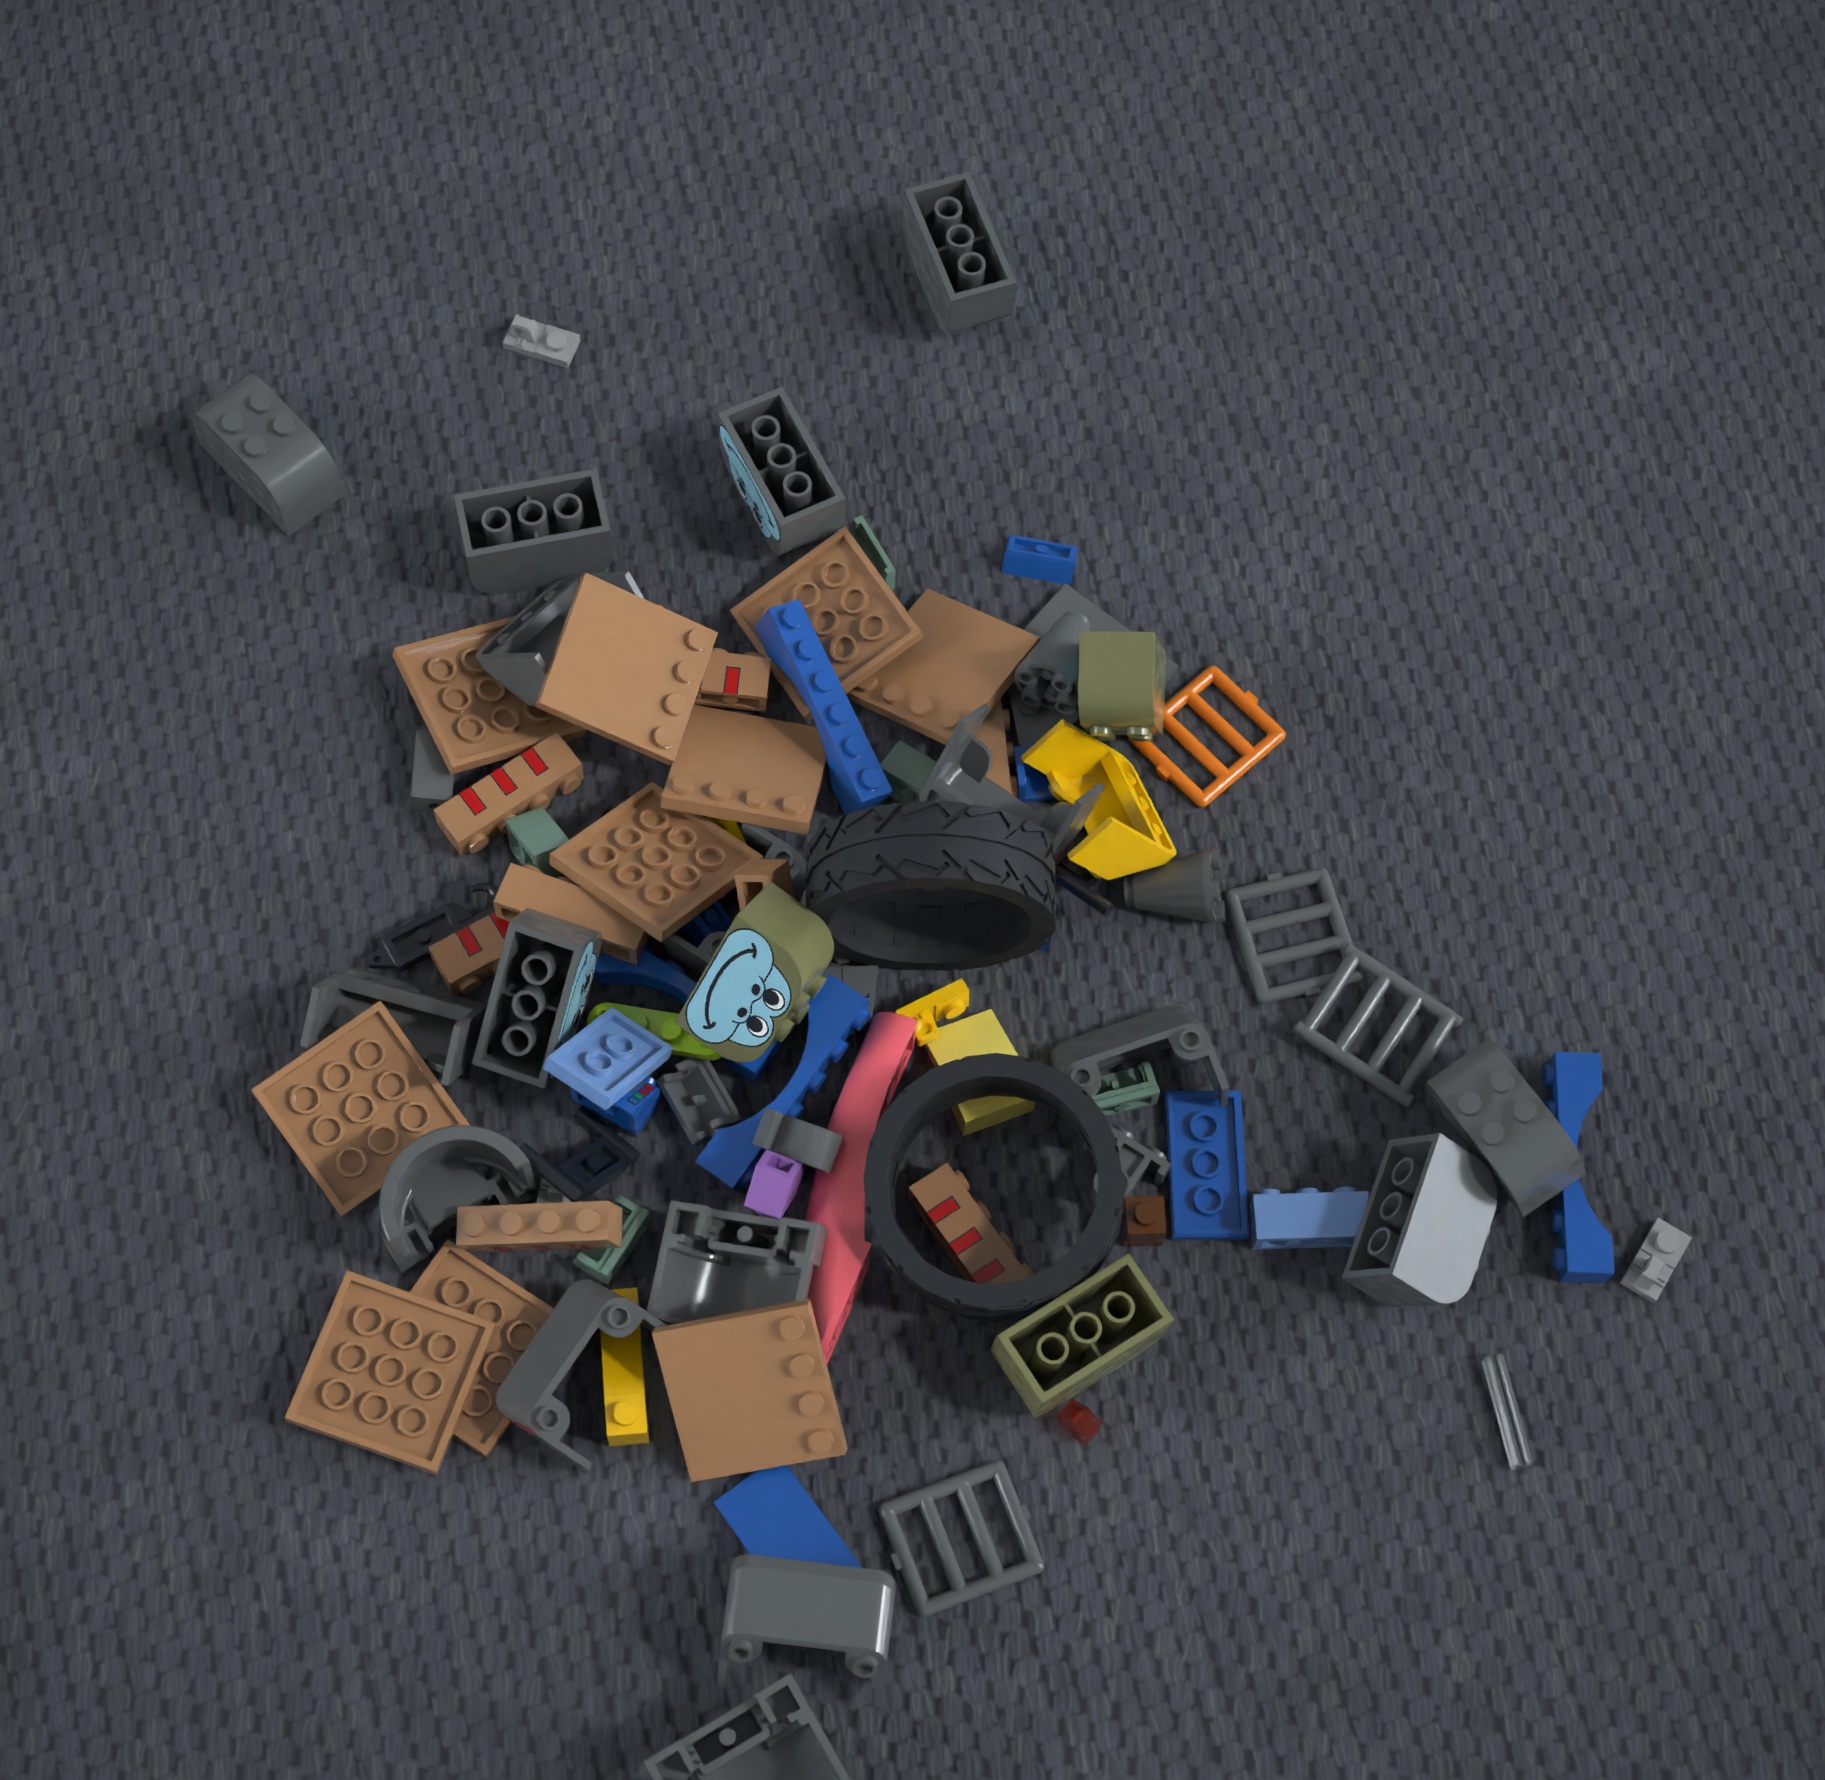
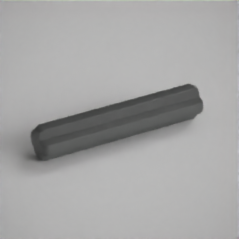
[1482,1353,1533,1470]

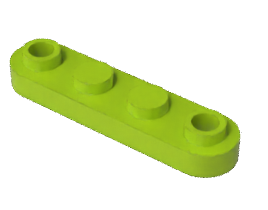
[587,1002,722,1060]

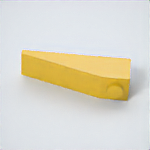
[600,1287,649,1447]

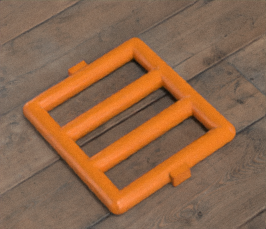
[1129,665,1286,808]

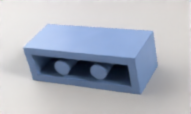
[1248,1187,1369,1250]

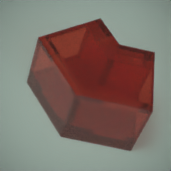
[1057,1398,1103,1446]

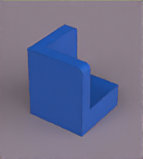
[1012,746,1053,803]

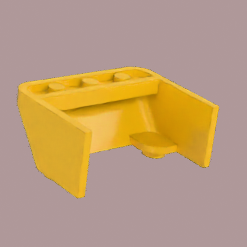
[1021,719,1177,880]

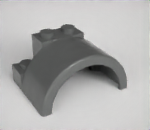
[379,1125,538,1273]
[647,1200,828,1325]
[643,1673,851,1780]

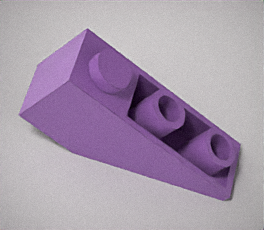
[744,1150,811,1219]

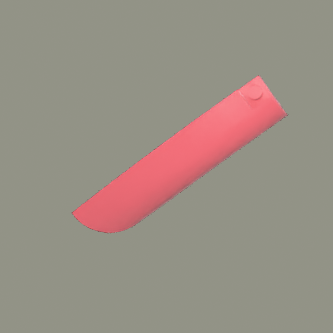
[805,1012,917,1365]

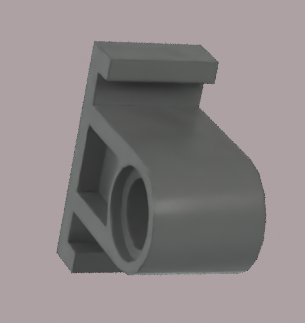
[752,1107,844,1173]
[1090,1126,1171,1205]

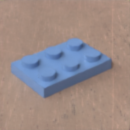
[543,1007,673,1110]

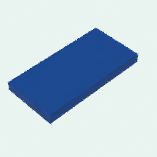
[1164,1090,1249,1240]
[714,1465,862,1568]

